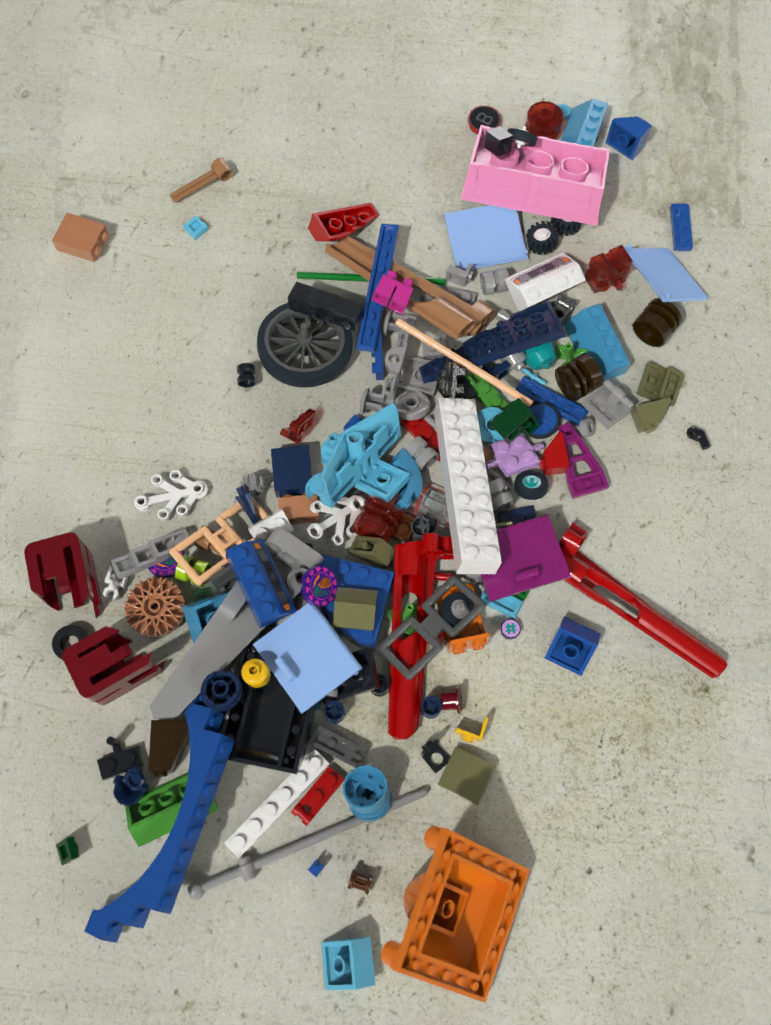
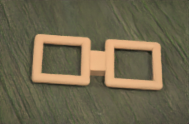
[169,497,269,585]

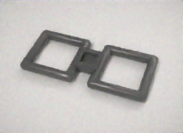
[378,575,486,680]

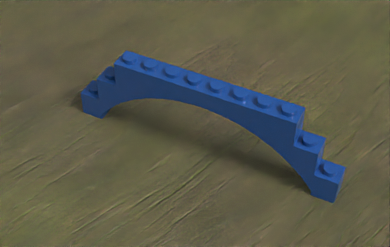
[84,693,235,943]

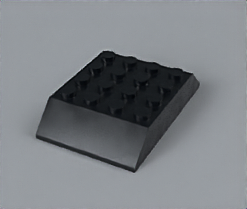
[221,637,317,775]

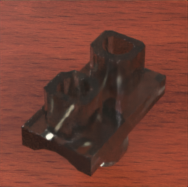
[435,361,466,398]

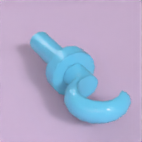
[521,368,546,386]

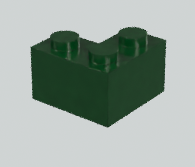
[490,398,541,444]

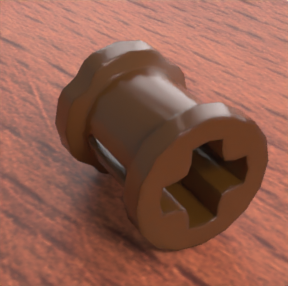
[347,869,374,895]

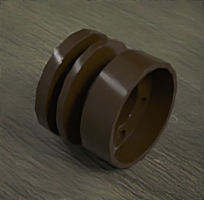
[632,298,682,347]
[555,353,604,402]

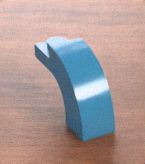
[390,448,423,513]

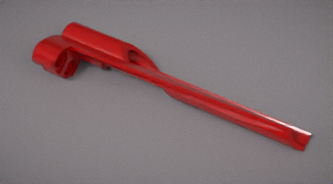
[559,522,728,678]
[388,533,454,740]

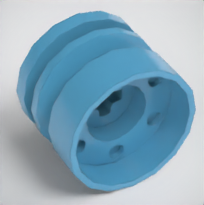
[343,765,392,822]

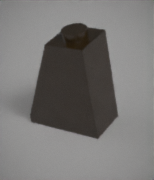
[149,719,190,777]

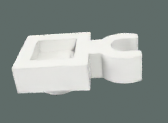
[103,565,129,601]

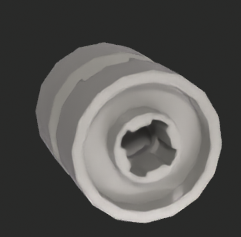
[480,268,509,295]
[405,436,439,472]
[489,478,515,514]

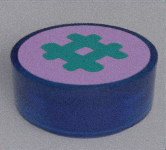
[500,619,521,640]

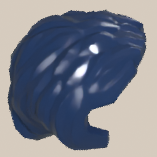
[113,766,148,806]

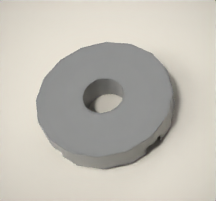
[394,391,430,420]

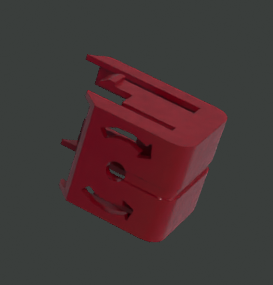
[24,532,103,619]
[62,626,165,705]

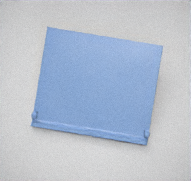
[444,205,529,271]
[622,244,708,302]
[253,603,363,714]

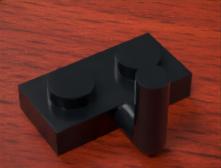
[97,736,145,781]

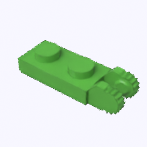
[464,372,508,410]

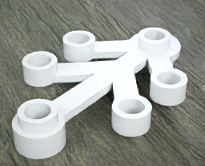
[134,470,208,522]
[305,495,366,546]

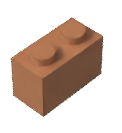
[278,493,320,525]

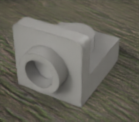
[446,263,474,287]
[422,334,449,359]

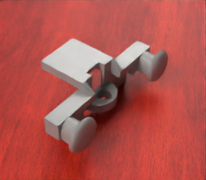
[360,310,438,415]

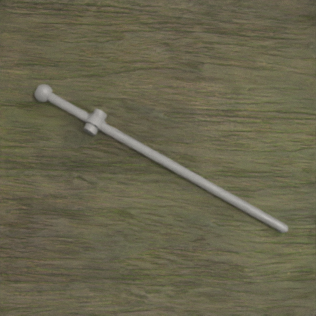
[188,788,429,900]

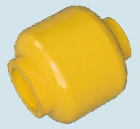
[241,658,271,688]

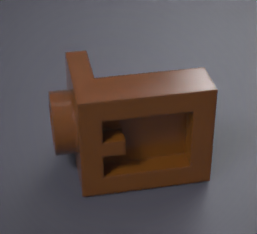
[390,511,415,543]

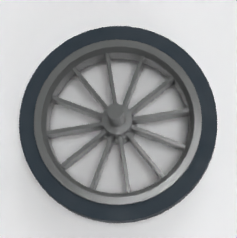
[257,303,353,388]

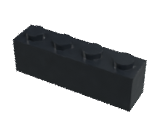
[288,281,364,331]

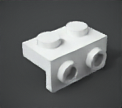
[248,509,294,543]

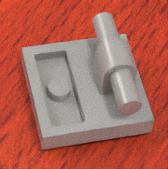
[582,379,635,429]

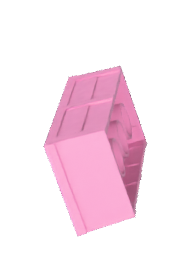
[461,125,610,226]

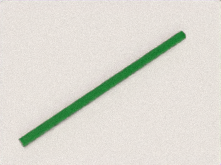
[297,272,446,285]

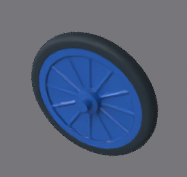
[528,402,560,439]

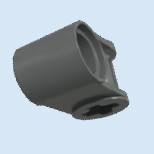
[553,293,576,326]

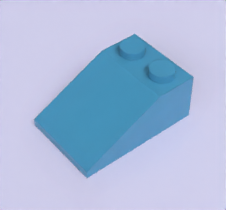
[182,591,230,643]

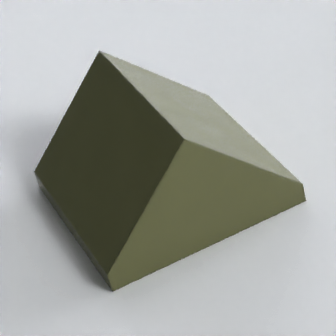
[333,587,378,631]

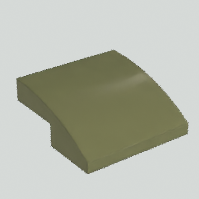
[636,361,684,406]
[438,746,496,805]

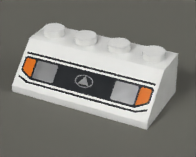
[504,253,586,311]

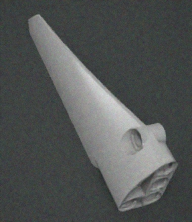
[150,527,324,719]

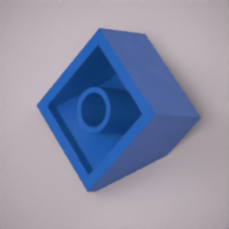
[605,116,652,160]
[544,616,601,676]

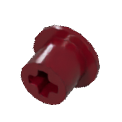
[441,687,462,714]

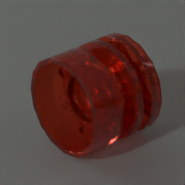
[351,497,402,544]

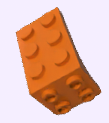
[434,583,490,655]

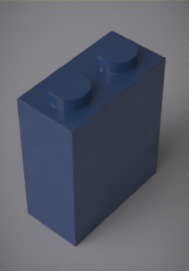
[271,445,312,498]

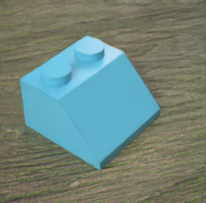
[321,937,375,990]

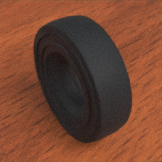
[52,625,88,660]

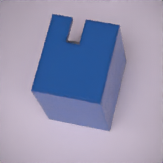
[308,859,325,877]

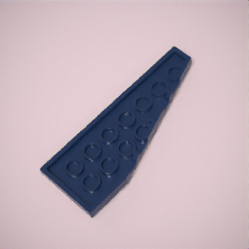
[419,301,566,384]

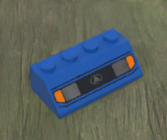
[226,540,297,628]

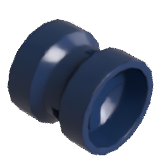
[420,695,442,719]
[324,700,345,724]

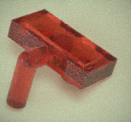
[280,408,316,443]

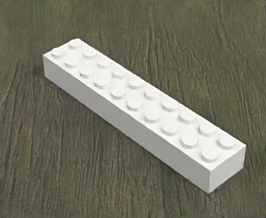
[434,398,502,574]

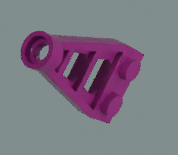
[558,423,609,499]

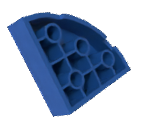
[320,554,394,653]

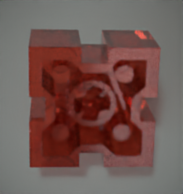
[584,245,633,294]

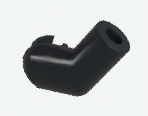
[686,427,711,450]

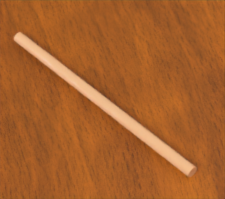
[395,319,533,407]

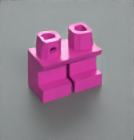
[371,270,413,315]

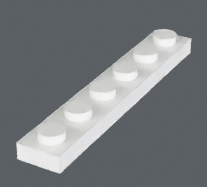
[224,749,330,859]

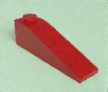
[308,203,379,242]

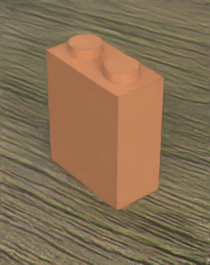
[52,213,109,262]

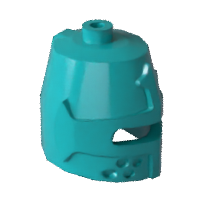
[523,342,556,371]

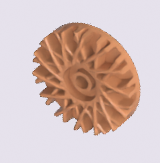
[124,577,186,637]

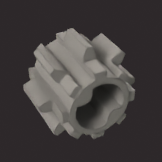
[240,473,265,497]

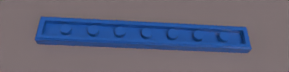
[356,223,399,352]

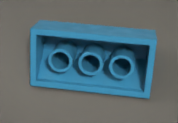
[560,99,608,147]
[563,303,630,381]

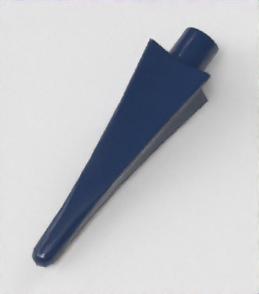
[235,485,259,525]

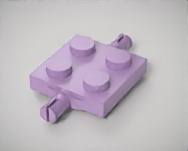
[485,433,544,477]

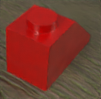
[539,432,569,476]

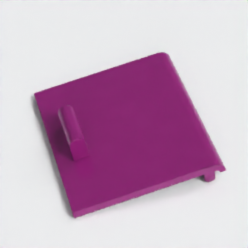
[480,514,571,602]

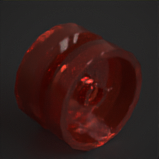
[525,101,564,140]

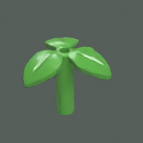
[556,343,587,366]
[387,603,417,634]

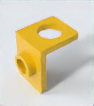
[454,717,489,743]

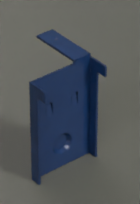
[497,506,536,527]

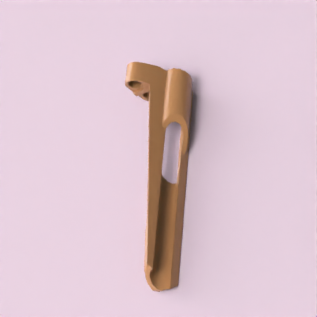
[325,236,495,339]

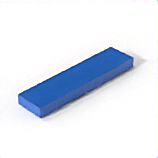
[515,376,588,425]

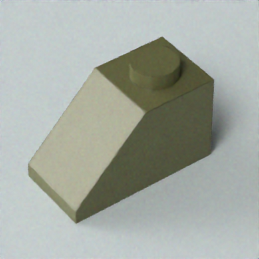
[631,397,671,433]
[348,536,395,567]

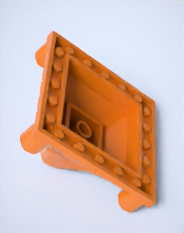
[381,825,530,1003]

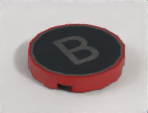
[468,106,501,134]

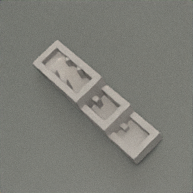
[110,528,193,580]

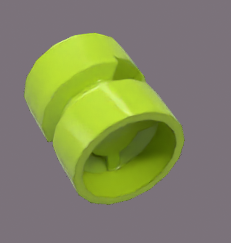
[175,555,211,587]

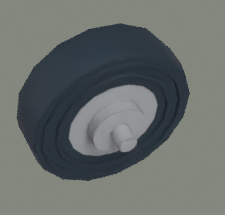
[440,592,475,627]

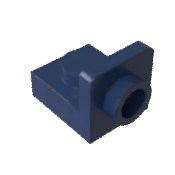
[482,360,511,386]

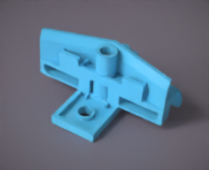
[305,403,410,508]

